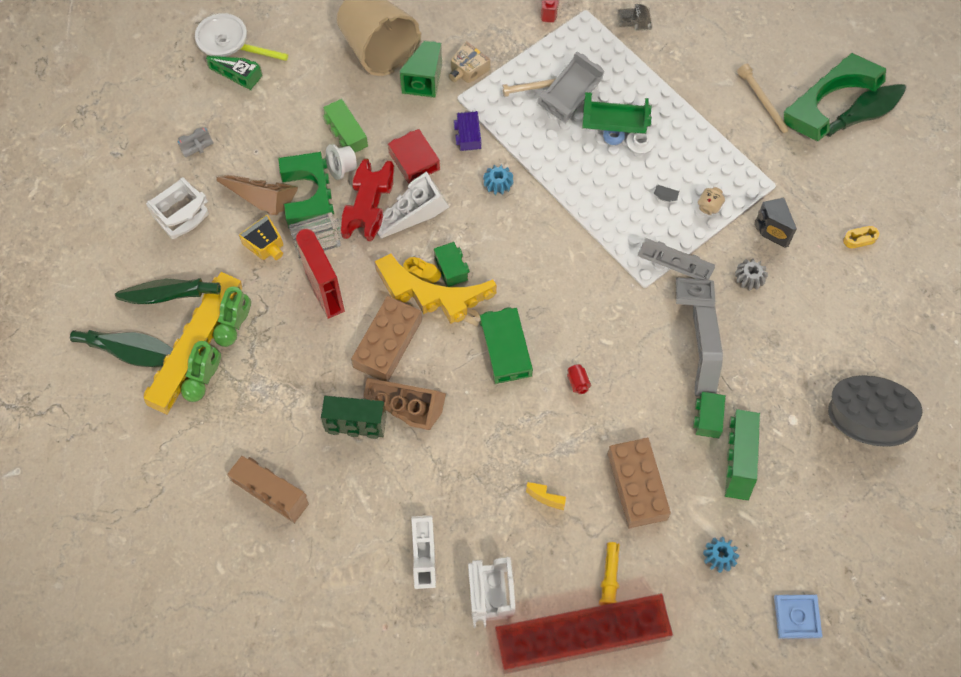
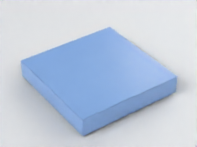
[774,595,822,639]

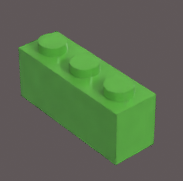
[323,98,368,153]

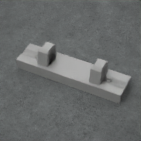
[638,238,715,280]

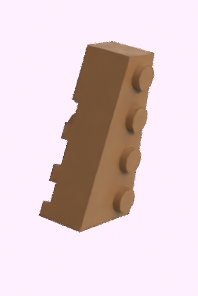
[227,456,309,524]

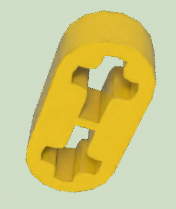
[843,226,879,249]

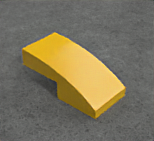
[526,482,566,510]

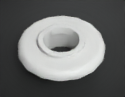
[627,131,655,154]

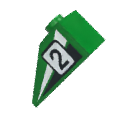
[206,56,263,91]

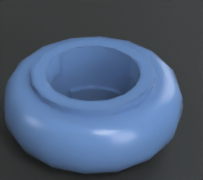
[603,130,625,145]

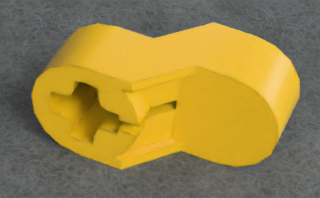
[403,257,441,284]

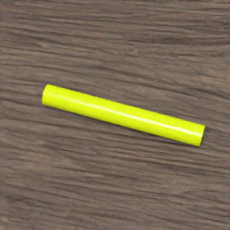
[239,44,288,61]

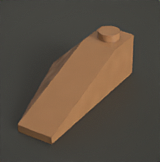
[363,378,446,430]

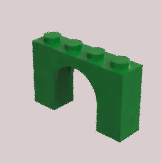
[278,152,334,229]

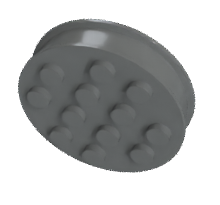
[828,375,923,447]

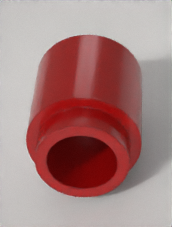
[567,364,591,394]

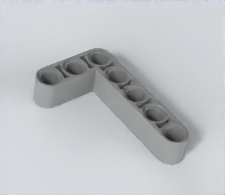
[693,305,723,396]

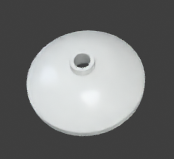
[195,13,247,57]

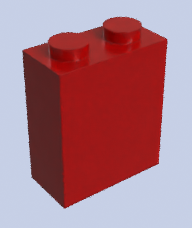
[388,129,440,184]

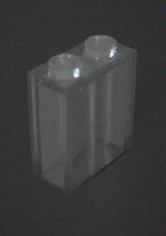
[289,212,343,259]

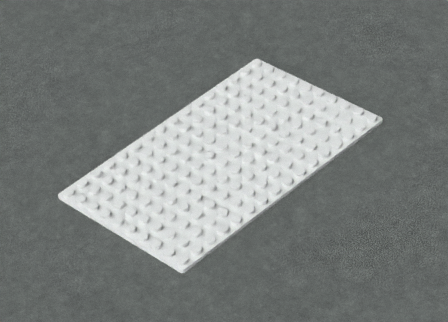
[458,10,776,288]

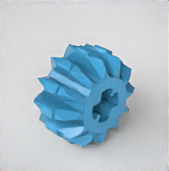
[483,164,514,195]
[703,536,739,573]

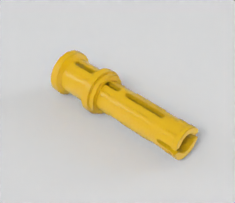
[599,542,620,607]

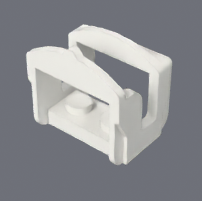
[146,177,209,239]
[468,557,515,628]

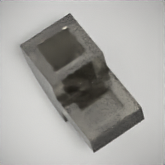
[617,4,652,31]

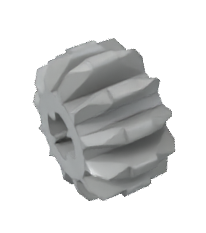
[735,258,768,291]

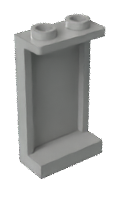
[537,51,605,123]

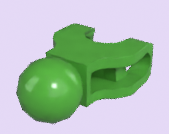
[213,286,251,347]
[181,341,221,402]

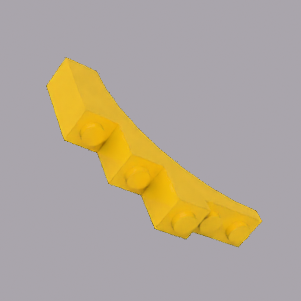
[375,254,497,324]

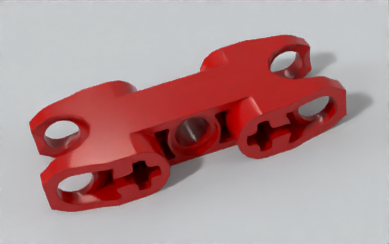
[341,159,394,242]

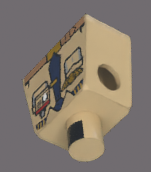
[449,41,490,83]

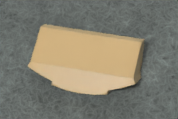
[464,308,480,327]

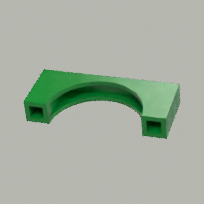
[783,53,886,142]

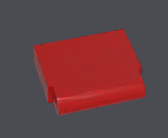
[296,229,345,319]

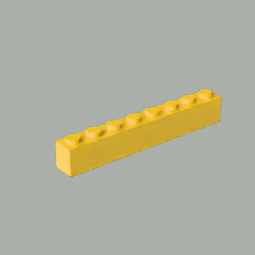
[143,272,243,415]

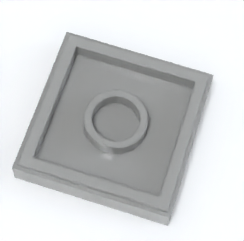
[676,277,716,307]

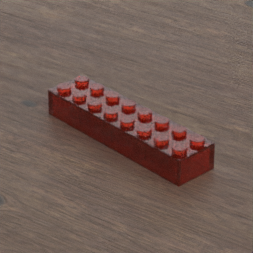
[495,593,673,674]

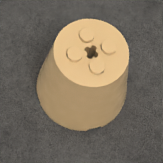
[337,0,421,76]

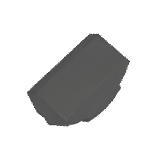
[654,184,680,202]

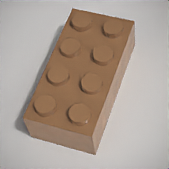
[351,296,422,382]
[607,437,671,529]

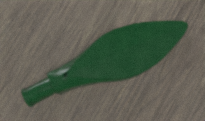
[826,84,906,137]
[115,278,221,304]
[70,330,173,367]

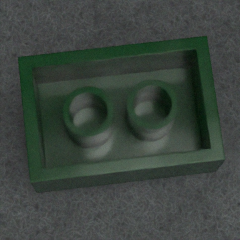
[321,395,387,439]

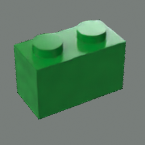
[433,242,470,287]
[693,392,726,439]

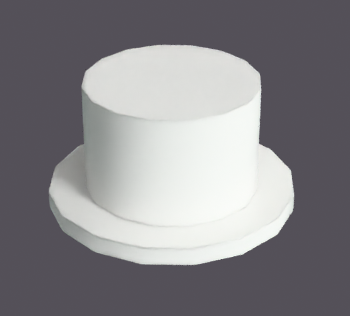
[326,144,357,180]

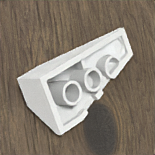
[377,172,449,239]

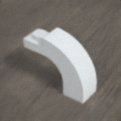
[412,515,436,589]

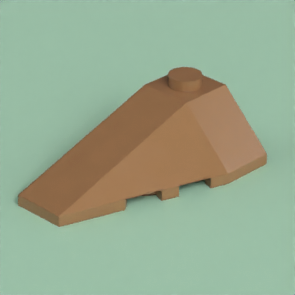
[216,175,298,215]

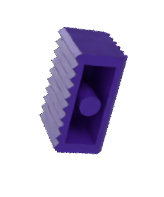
[454,111,482,151]

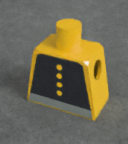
[239,215,283,260]

